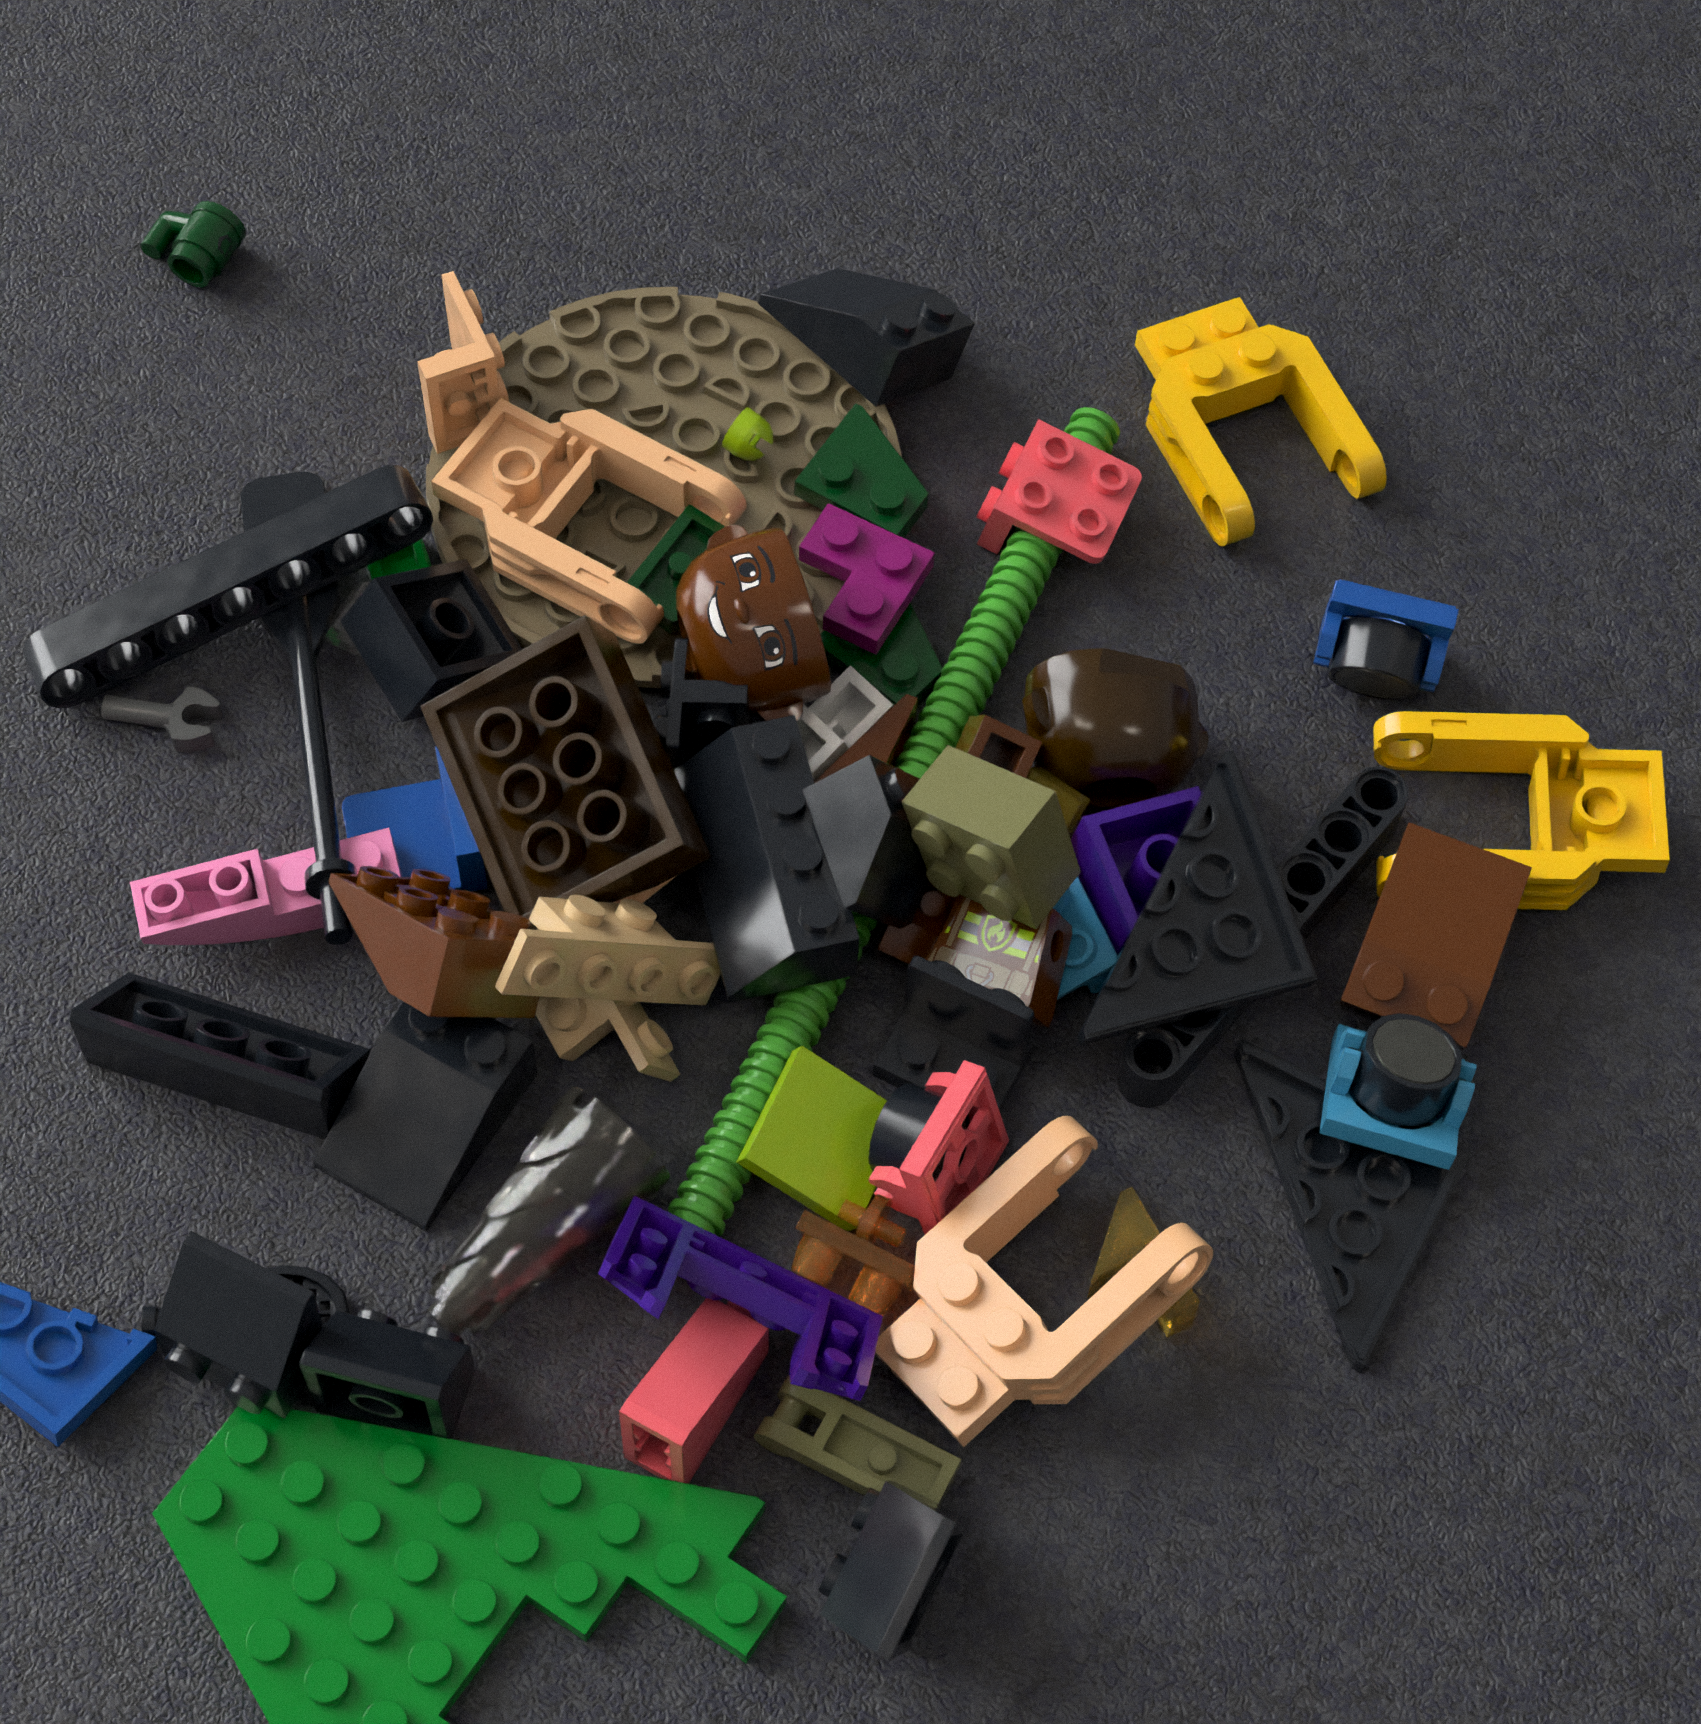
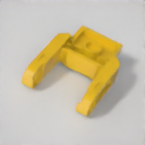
[1135,297,1387,546]
[1373,711,1670,910]

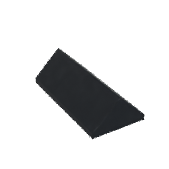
[69,972,370,1139]

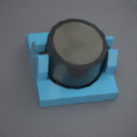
[1320,1013,1477,1170]

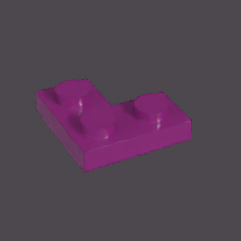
[798,503,935,655]

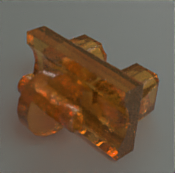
[791,1194,915,1316]

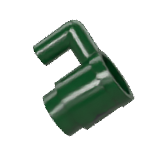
[140,201,246,287]

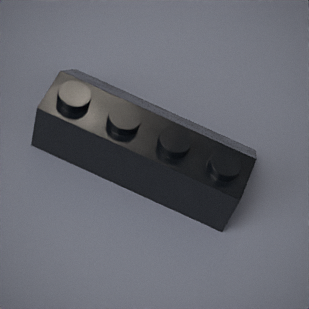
[674,715,860,1003]

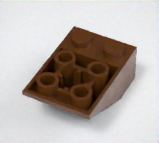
[329,866,540,1018]

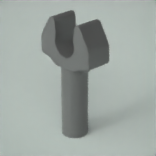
[101,686,223,753]

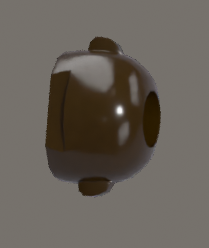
[1022,648,1209,808]

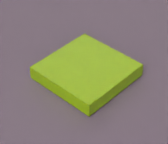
[736,1046,887,1232]

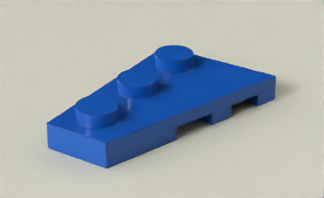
[0,1282,157,1447]

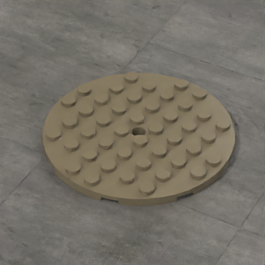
[426,287,902,688]

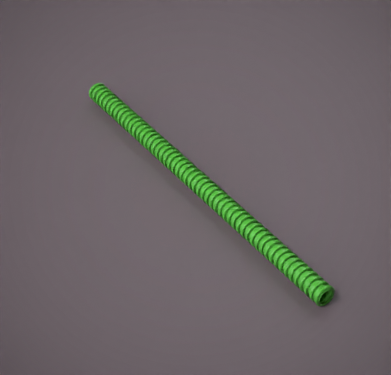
[668,407,1120,1237]

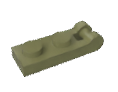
[754,1375,961,1505]

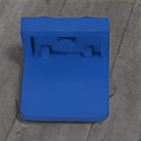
[342,746,488,892]

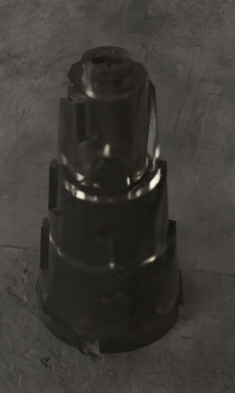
[426,1086,670,1337]

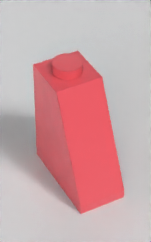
[619,1298,769,1484]

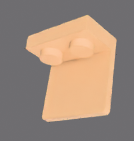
[417,271,509,454]

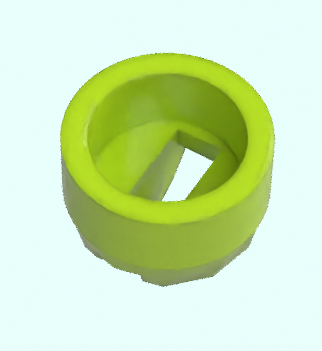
[722,407,773,461]

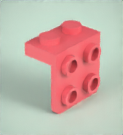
[976,419,1142,564]

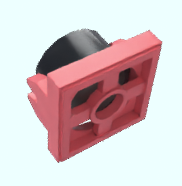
[868,1060,1009,1235]

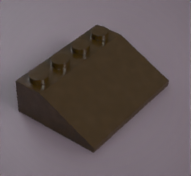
[420,615,711,930]

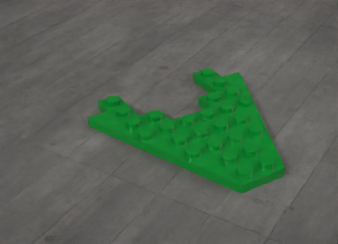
[152,1406,787,1724]

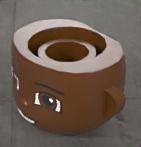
[676,524,831,723]

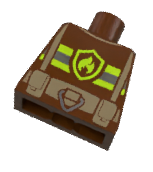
[926,897,1072,1028]

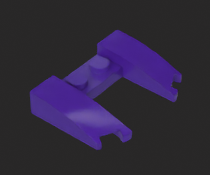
[598,1196,883,1401]

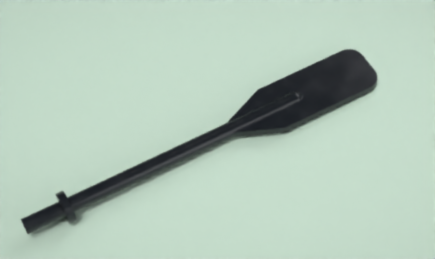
[240,471,357,945]

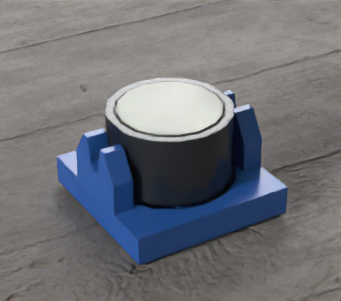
[1313,579,1459,700]

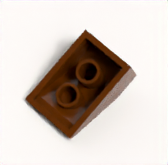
[1340,822,1532,1050]

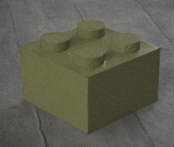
[902,745,1081,929]

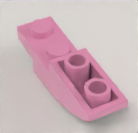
[130,827,402,945]

